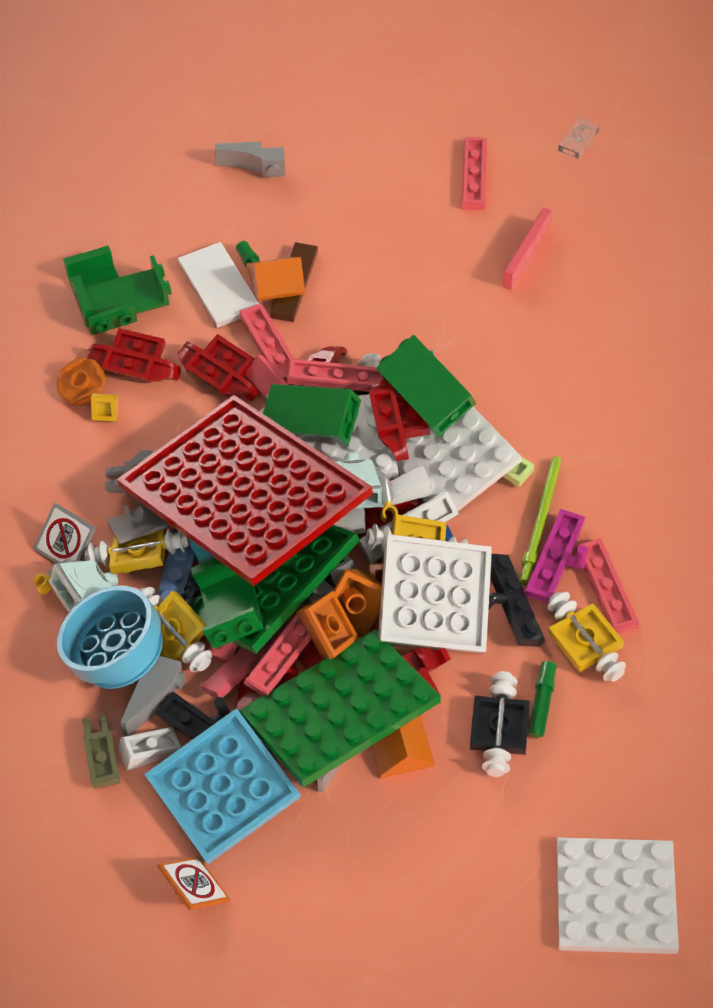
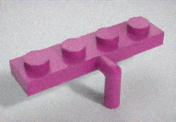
[525,509,588,604]

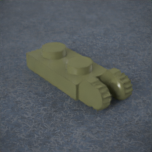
[82,714,121,789]

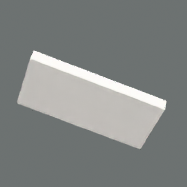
[178,242,259,328]

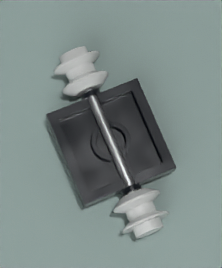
[470,671,530,777]

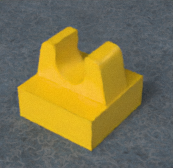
[91,393,118,422]

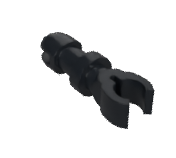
[180,576,200,606]

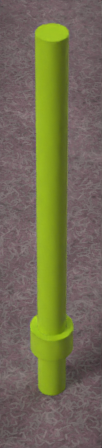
[519,456,562,585]

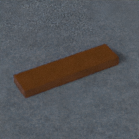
[270,242,318,322]

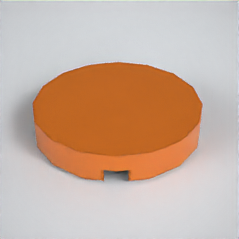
[56,358,106,405]

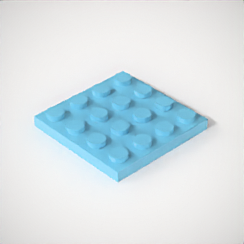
[144,708,301,864]

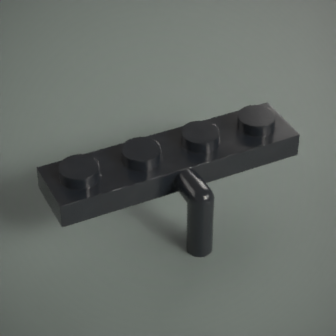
[488,553,546,647]
[156,692,230,740]

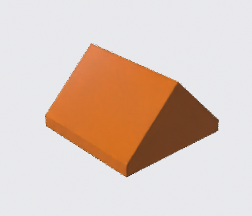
[246,257,305,301]
[333,569,382,636]
[296,591,359,659]
[372,716,435,779]

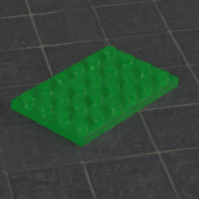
[190,525,360,653]
[239,629,441,788]

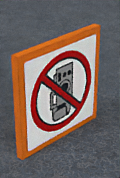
[157,856,230,910]

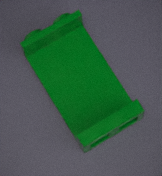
[63,245,137,335]
[71,255,172,327]
[376,334,476,437]
[263,384,361,447]
[191,558,264,649]

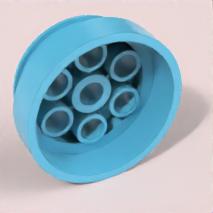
[57,586,163,689]

